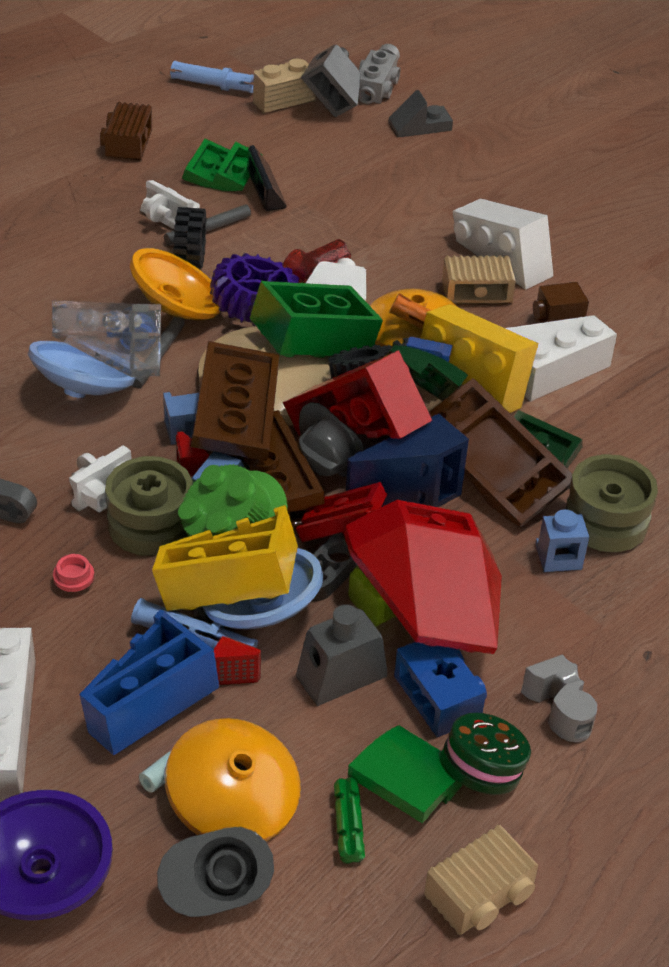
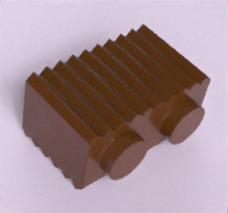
[100,101,153,160]

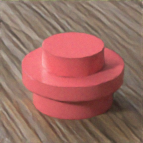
[53,554,94,592]

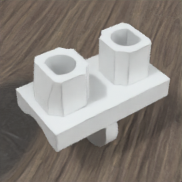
[140,180,200,229]
[69,445,132,513]

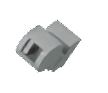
[521,654,597,743]

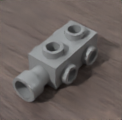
[359,44,401,104]

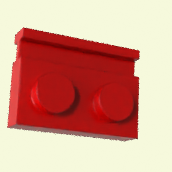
[296,482,387,542]

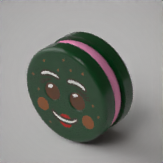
[441,712,531,795]

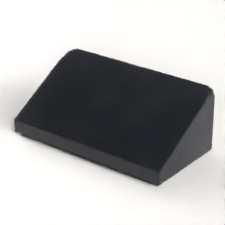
[247,145,287,212]

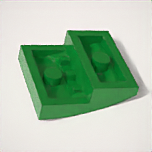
[182,138,263,191]
[348,725,462,824]

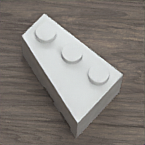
[453,199,553,290]
[505,315,617,402]

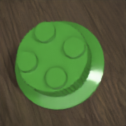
[178,464,288,537]

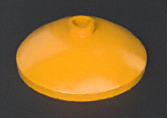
[130,248,220,320]
[370,288,457,347]
[164,718,301,841]

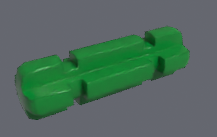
[334,777,365,864]

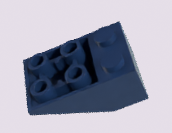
[346,414,469,507]

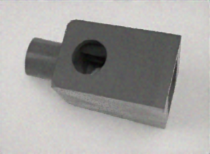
[301,45,361,117]
[296,605,387,706]

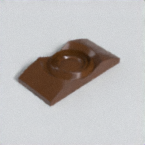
[429,378,572,528]

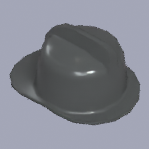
[299,402,364,477]
[157,827,274,917]

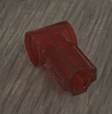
[283,239,351,283]

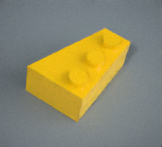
[421,304,539,413]
[152,505,298,611]

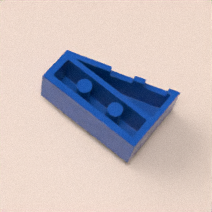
[79,609,220,756]

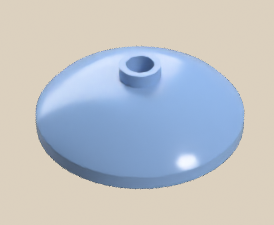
[28,341,136,398]
[202,548,323,629]

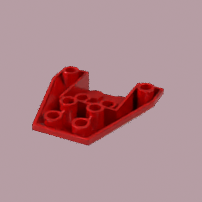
[343,500,502,655]

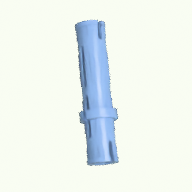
[170,60,254,93]
[131,598,258,649]

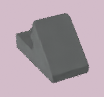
[388,90,453,138]

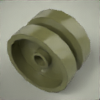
[565,454,658,552]
[105,456,193,556]

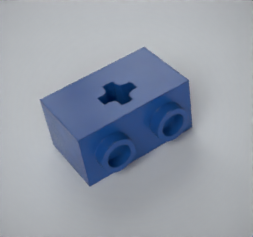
[394,642,487,737]

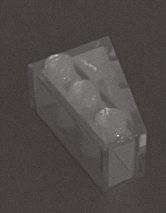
[52,300,161,377]

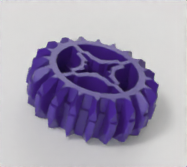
[210,253,299,326]

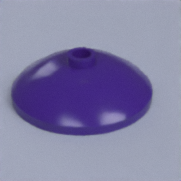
[0,790,113,920]

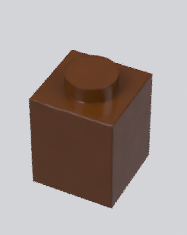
[533,282,589,323]

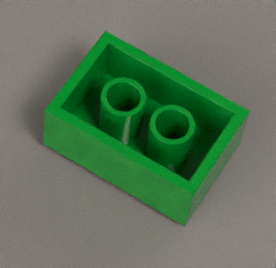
[250,281,383,358]

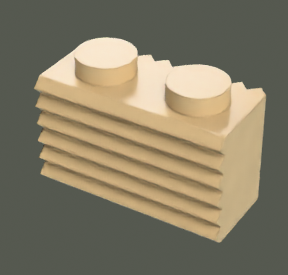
[253,59,316,113]
[442,255,516,304]
[424,825,538,935]

